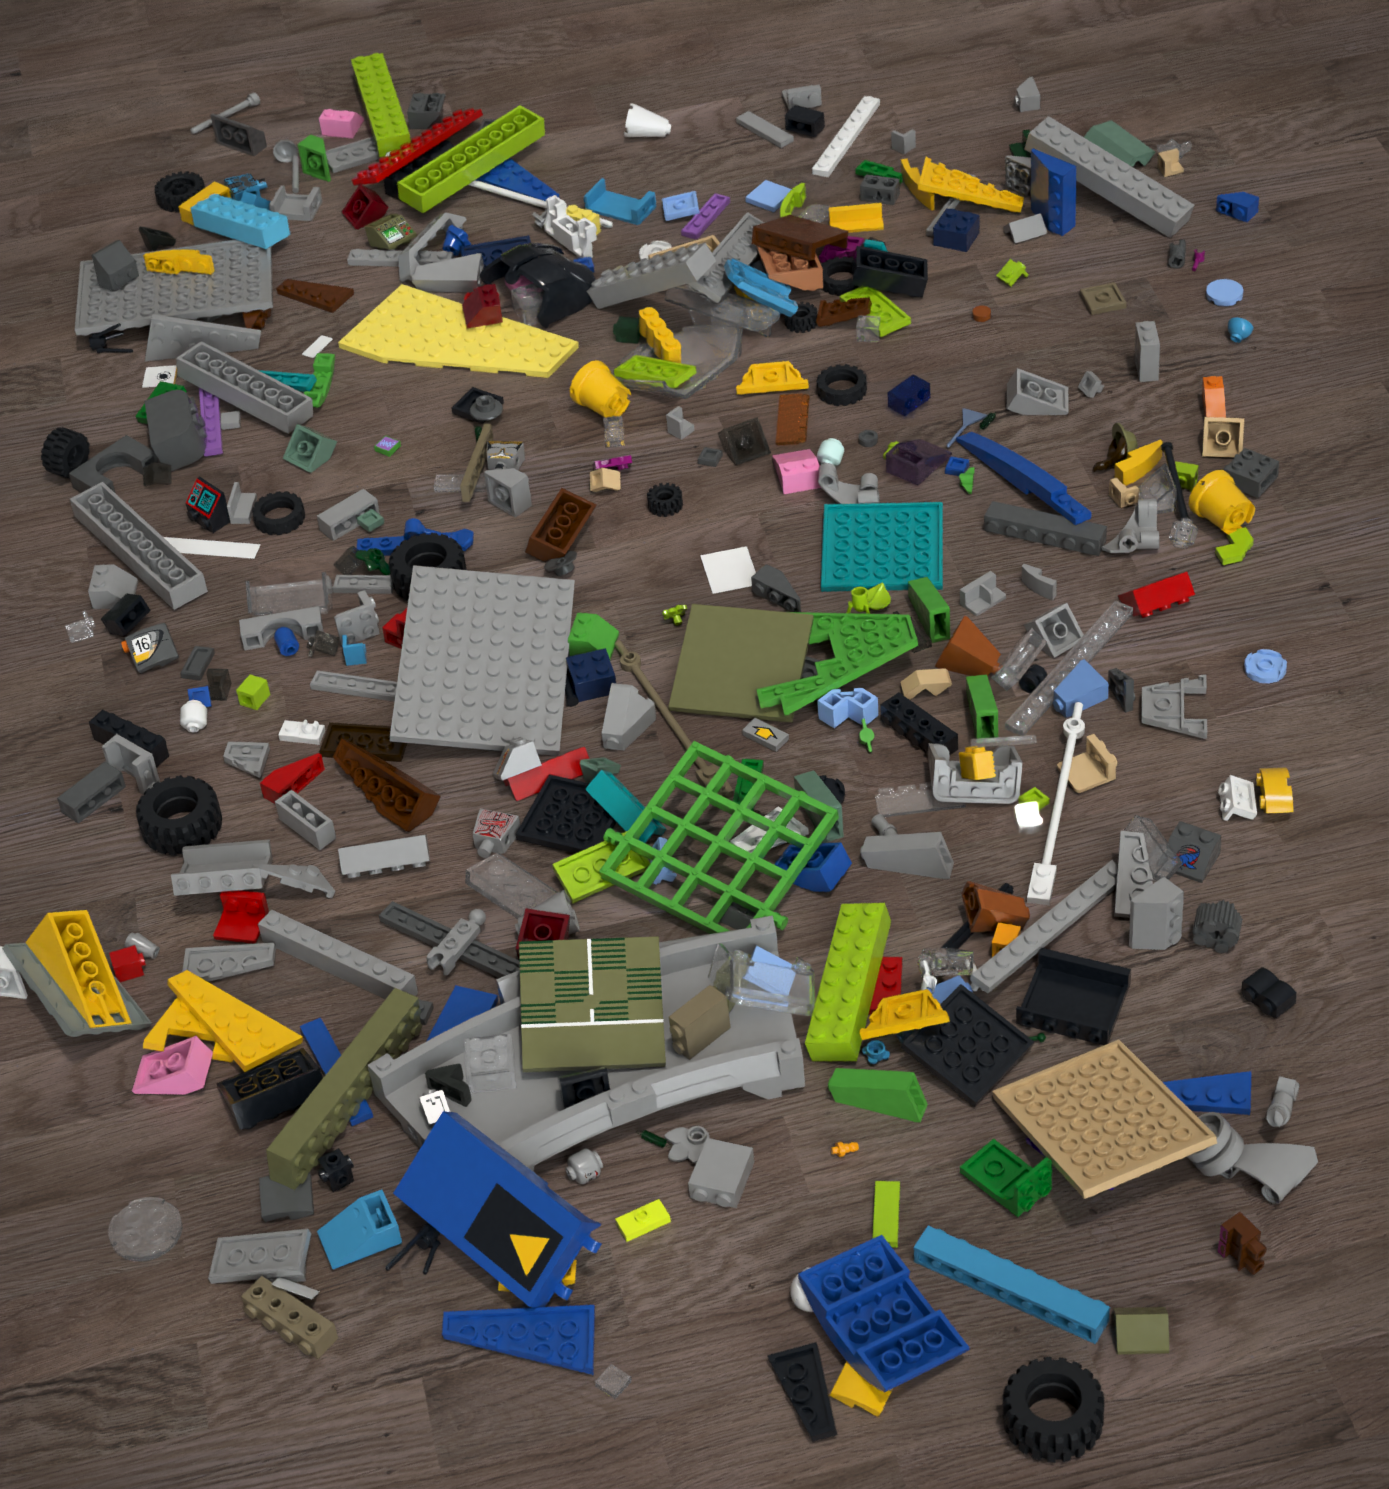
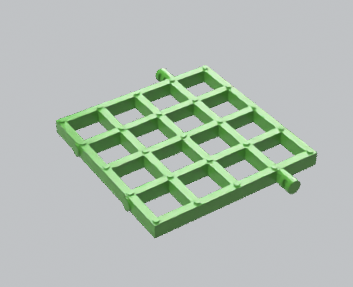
[599,741,839,934]

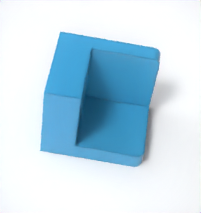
[342,635,367,666]

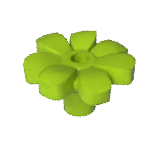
[662,605,688,625]

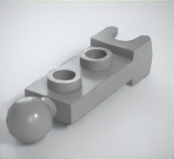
[427,909,486,976]

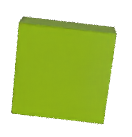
[1018,787,1050,814]

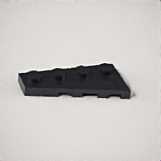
[767,1342,838,1442]

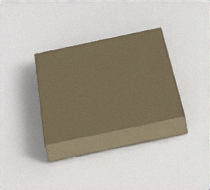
[1080,282,1127,315]

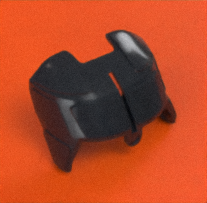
[479,243,596,328]

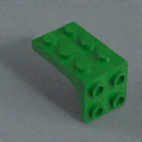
[960,1139,1052,1217]

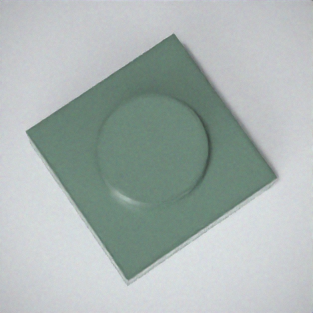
[357,509,385,532]

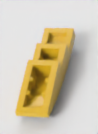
[901,159,934,210]

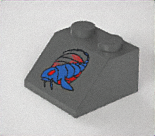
[1160,821,1222,883]

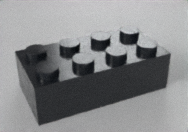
[851,246,928,298]

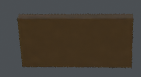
[319,722,407,762]

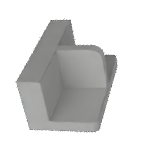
[960,571,1006,616]

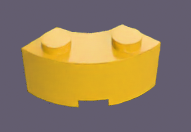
[1256,767,1293,813]

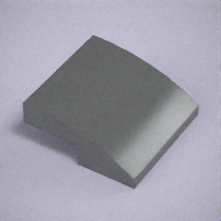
[259,1173,314,1222]

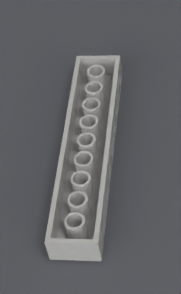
[1024,116,1194,238]
[70,482,208,610]

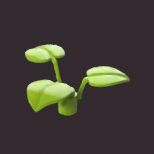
[846,582,891,614]

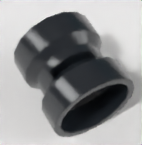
[1019,664,1048,694]

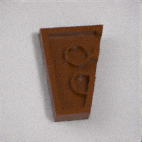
[816,297,872,327]

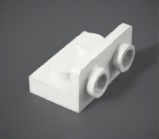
[1218,775,1257,821]

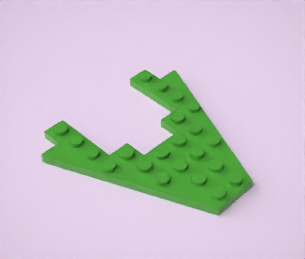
[756,612,918,716]

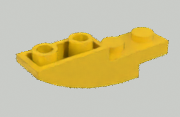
[143,249,215,274]

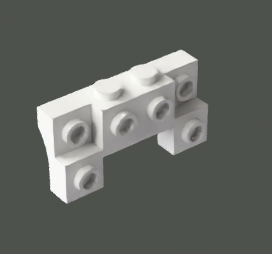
[544,195,597,258]

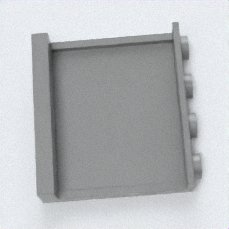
[171,839,273,896]

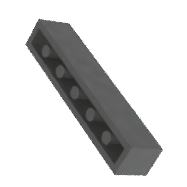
[984,501,1107,556]

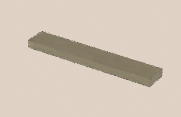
[460,424,494,502]

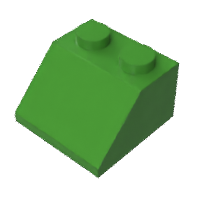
[297,134,331,182]
[568,612,619,660]

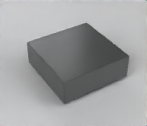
[698,447,723,467]

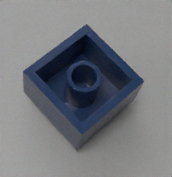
[933,208,980,252]
[566,648,616,702]

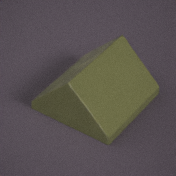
[1113,1307,1170,1354]

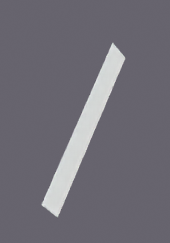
[163,537,261,559]

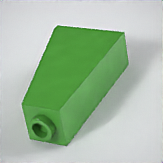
[908,577,950,643]
[966,674,998,745]
[828,1068,928,1122]

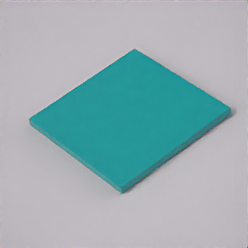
[821,502,943,592]

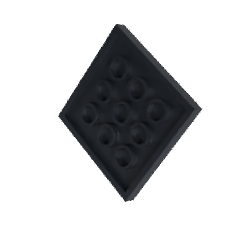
[516,774,616,853]
[901,984,1034,1107]

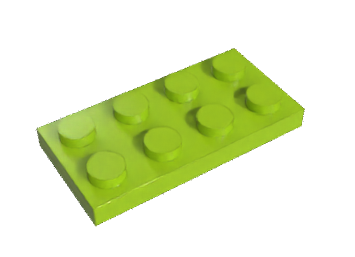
[839,286,911,337]
[614,355,697,389]
[552,831,651,904]

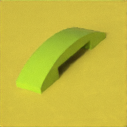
[780,183,806,218]

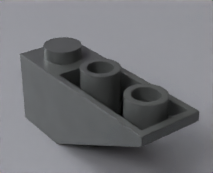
[751,564,801,612]

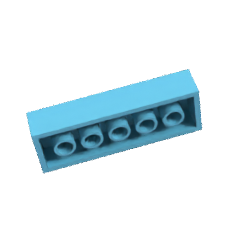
[191,194,290,249]

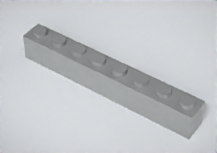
[258,910,418,999]

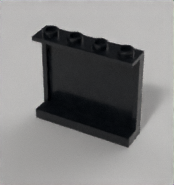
[1016,948,1131,1045]

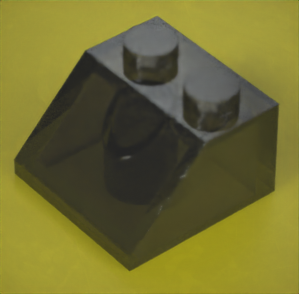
[718,417,771,466]

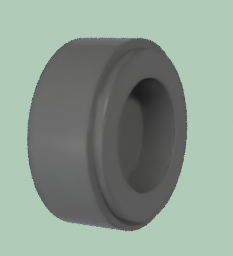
[859,430,878,447]

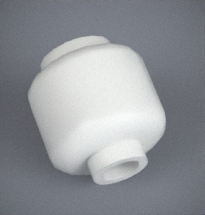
[180,700,207,732]

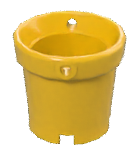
[569,360,631,421]
[1188,470,1255,535]

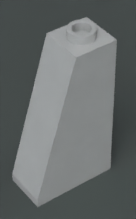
[412,253,484,292]
[860,832,954,879]

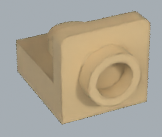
[1109,477,1139,508]

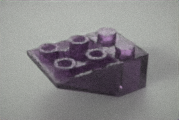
[886,439,952,486]

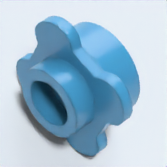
[862,1040,890,1064]

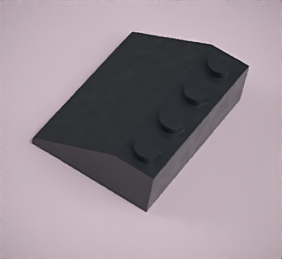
[216,1048,323,1130]

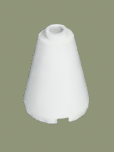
[624,103,671,137]

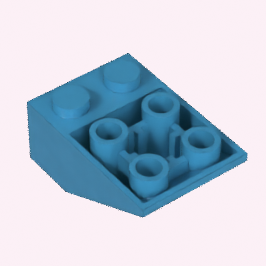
[317,1189,402,1270]

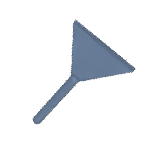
[946,408,988,448]

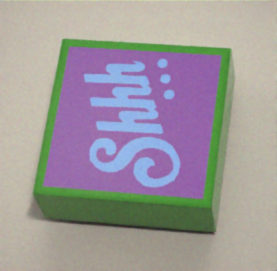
[374,436,401,457]

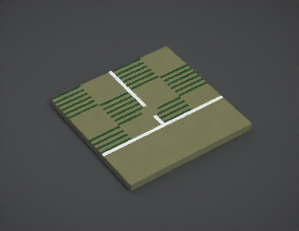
[519,936,666,1072]

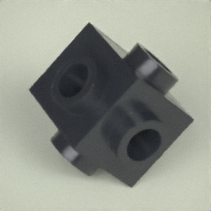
[317,1148,354,1192]

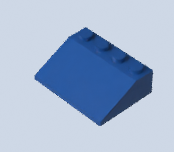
[1031,148,1076,236]

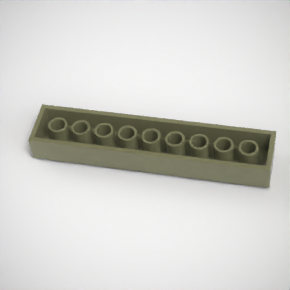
[266,988,422,1190]

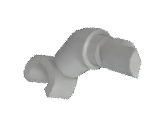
[1267,1076,1299,1127]

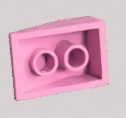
[772,449,821,494]
[132,1036,213,1095]

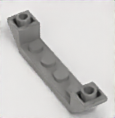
[398,212,467,282]

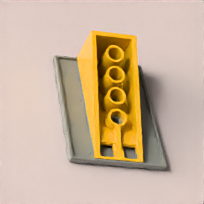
[2,910,152,1037]

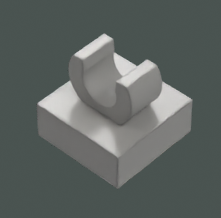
[1078,371,1104,398]

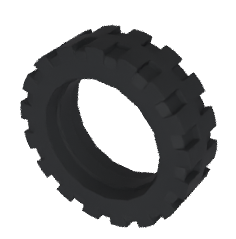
[821,256,859,296]
[816,364,867,406]
[252,491,305,535]

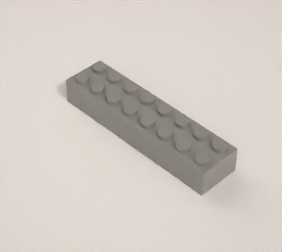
[587,243,716,309]
[176,341,313,434]

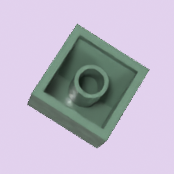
[283,424,337,473]

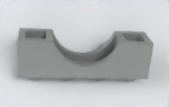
[239,606,324,651]

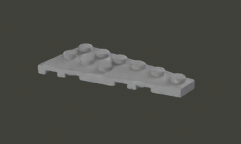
[145,314,261,362]

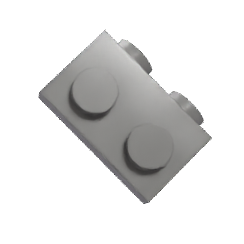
[782,85,822,110]
[334,590,380,646]

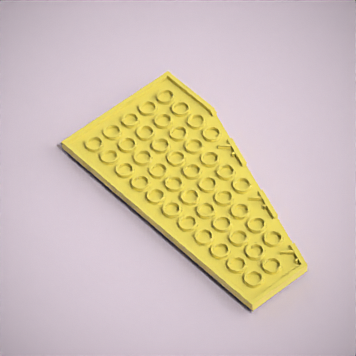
[338,284,579,378]

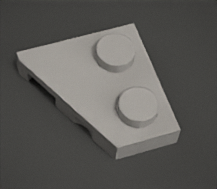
[223,742,270,778]

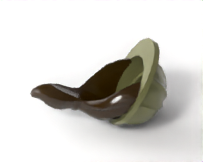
[1093,423,1138,472]

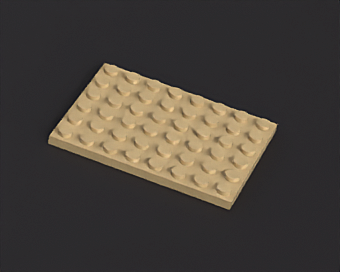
[992,1040,1217,1199]

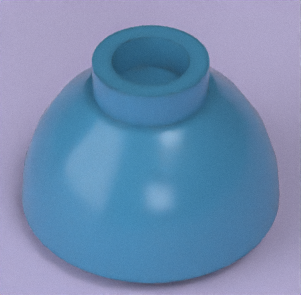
[1228,317,1254,342]

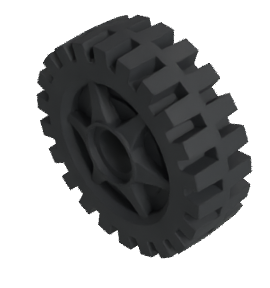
[154,171,205,212]

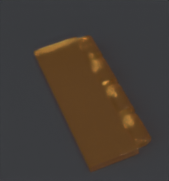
[776,393,810,446]

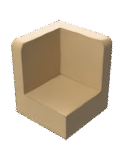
[1158,149,1184,177]
[590,468,621,492]

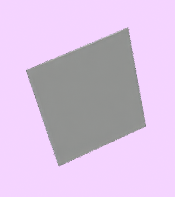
[700,546,756,594]

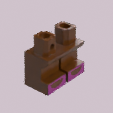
[1218,1212,1267,1275]

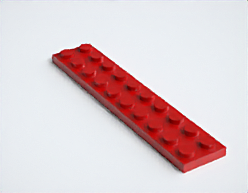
[351,108,483,186]

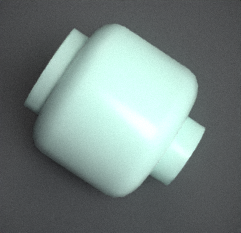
[817,438,844,466]

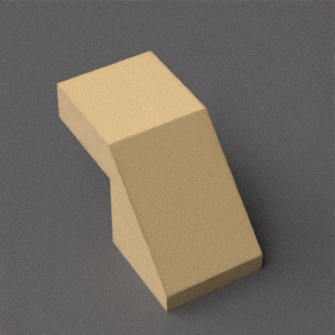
[901,668,952,700]

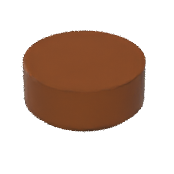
[972,306,991,322]

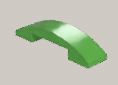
[304,353,335,407]

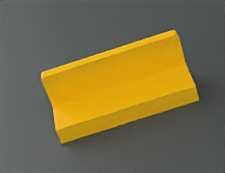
[829,203,884,233]

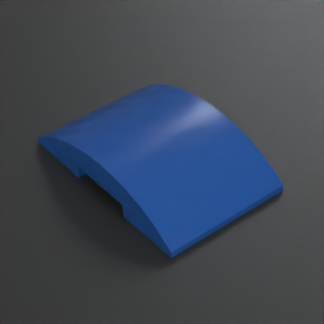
[798,1235,970,1392]

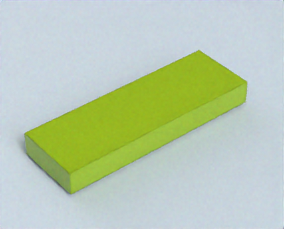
[873,1181,900,1247]

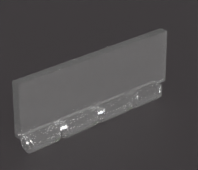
[875,782,966,817]

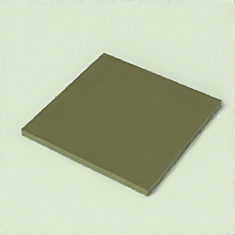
[668,604,814,723]

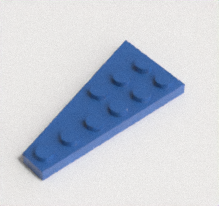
[476,158,560,201]
[442,1305,595,1375]

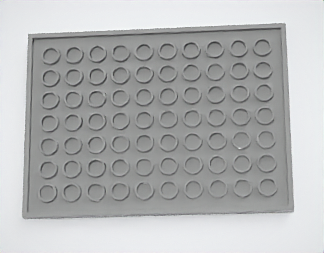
[75,240,273,336]
[390,565,575,756]

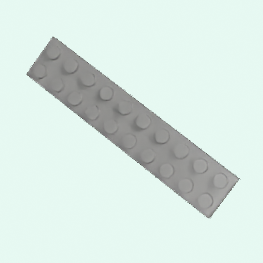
[688,212,764,303]

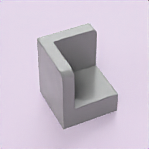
[891,129,916,155]
[666,406,695,440]

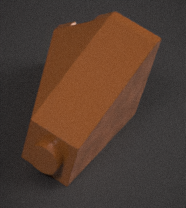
[935,616,1001,676]
[961,881,1030,932]

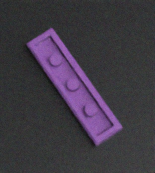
[681,193,730,240]

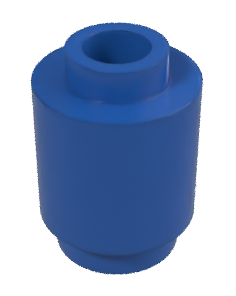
[274,627,299,656]

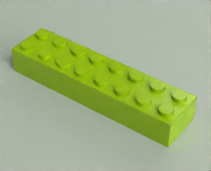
[805,903,891,1061]

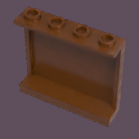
[752,215,848,261]

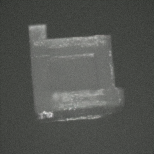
[856,315,880,342]

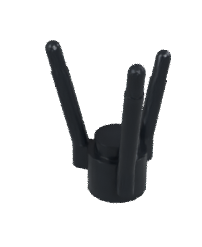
[89,323,133,353]
[385,1223,441,1274]

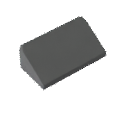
[719,902,757,930]

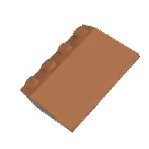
[756,245,823,291]

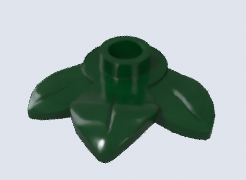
[355,548,390,575]

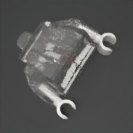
[917,948,984,992]

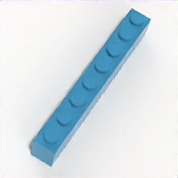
[914,1226,1110,1344]

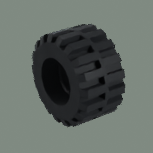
[41,427,90,479]

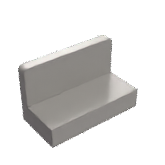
[1003,213,1047,244]
[227,482,257,524]

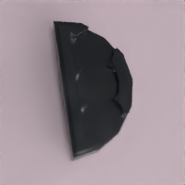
[819,775,845,804]

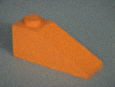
[1202,376,1226,418]

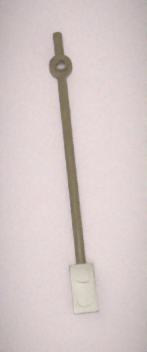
[614,640,734,799]

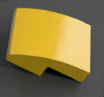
[830,1361,892,1417]

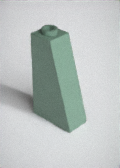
[794,770,844,843]

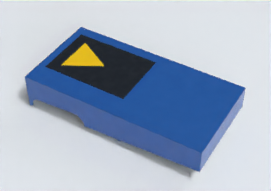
[393,1111,602,1308]

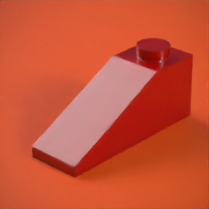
[260,753,325,804]

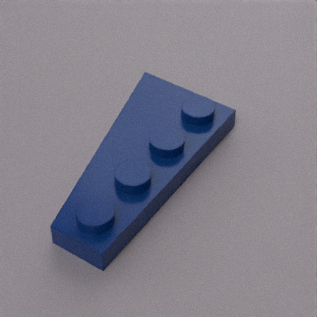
[1163,1071,1252,1115]

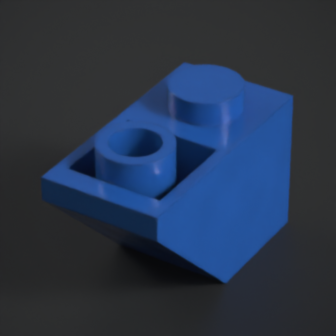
[1216,192,1259,222]

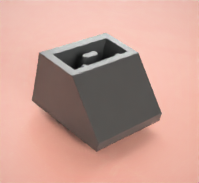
[407,93,446,129]

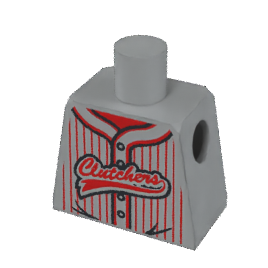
[473,808,520,858]

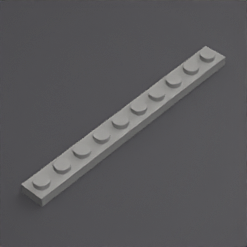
[970,860,1118,993]

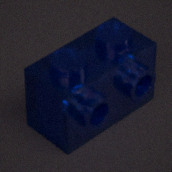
[888,374,931,416]

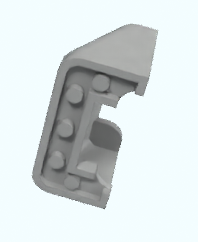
[928,743,1023,804]

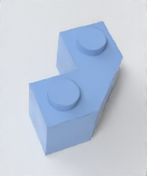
[818,688,879,728]

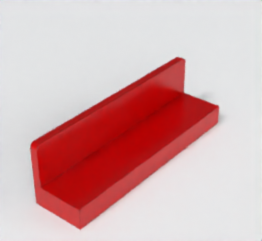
[503,746,589,801]

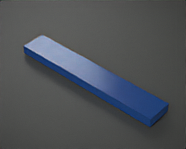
[299,1017,373,1126]

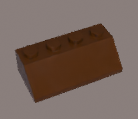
[525,488,596,561]

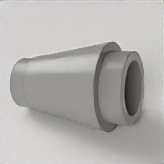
[124,933,160,959]

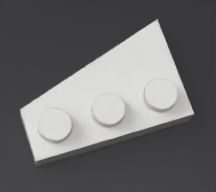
[730,807,809,853]

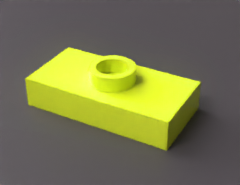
[615,1199,671,1242]

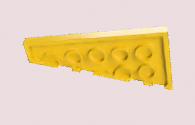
[918,157,1024,213]
[167,970,303,1072]

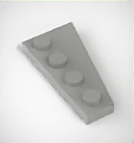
[1114,831,1153,918]
[182,943,276,982]

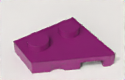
[819,236,865,263]
[592,455,633,471]

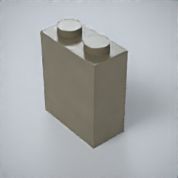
[669,985,731,1060]

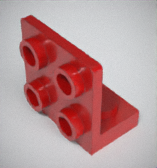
[213,890,269,944]

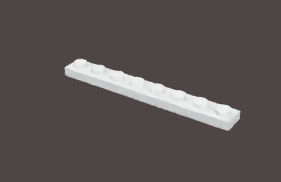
[812,96,880,177]

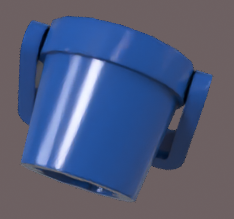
[442,225,471,256]

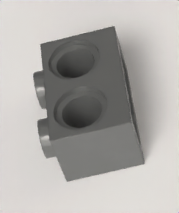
[860,174,900,205]

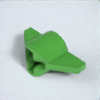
[959,467,975,494]
[858,718,874,753]

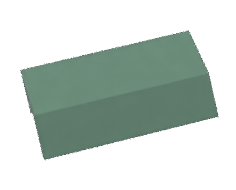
[1084,120,1156,167]

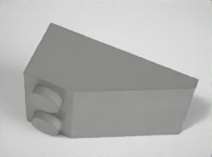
[1007,368,1069,415]

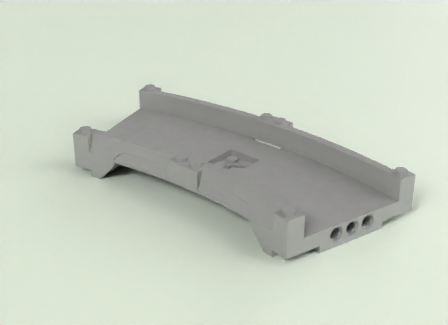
[368,916,805,1171]

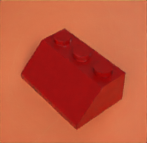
[1118,571,1195,618]

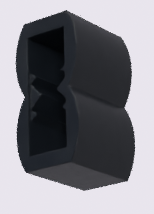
[1241,967,1297,1018]

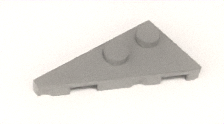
[251,864,335,898]

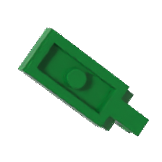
[855,160,903,184]

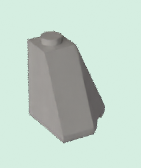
[602,683,656,751]

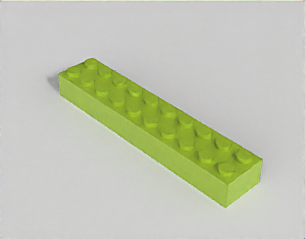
[351,53,411,157]
[397,105,545,213]

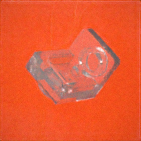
[1014,801,1043,834]

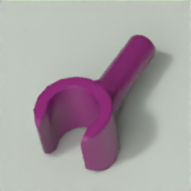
[1192,249,1205,271]

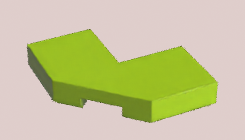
[1215,527,1254,565]

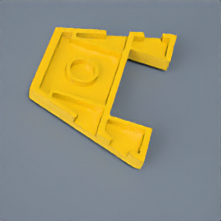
[143,997,233,1063]

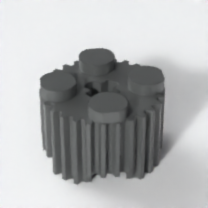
[1193,900,1243,953]

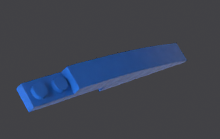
[956,432,1091,525]

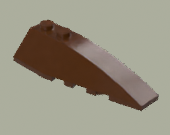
[333,738,441,832]

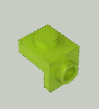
[996,259,1029,287]

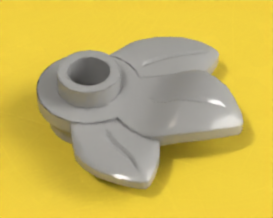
[665,1126,710,1163]

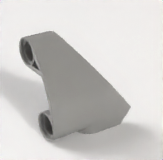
[818,463,880,504]
[1102,499,1159,553]
[1220,1143,1318,1204]

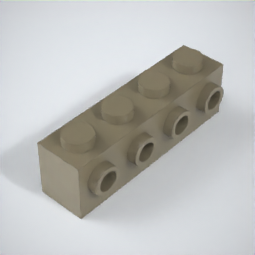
[241,1276,338,1359]

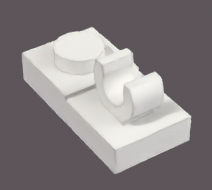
[279,720,326,745]

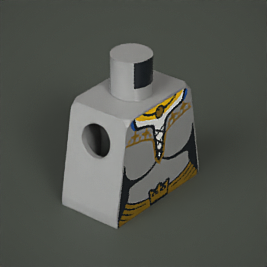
[487,441,525,470]

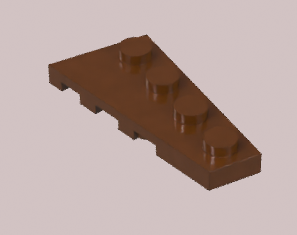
[276,279,354,313]

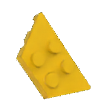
[736,361,809,395]
[859,989,950,1040]

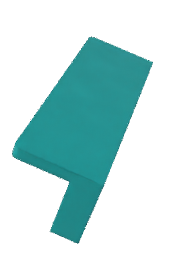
[586,770,667,843]

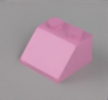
[319,109,364,138]

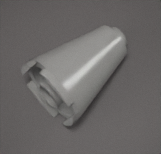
[515,890,580,935]

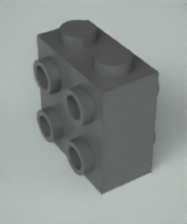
[1223,448,1279,498]

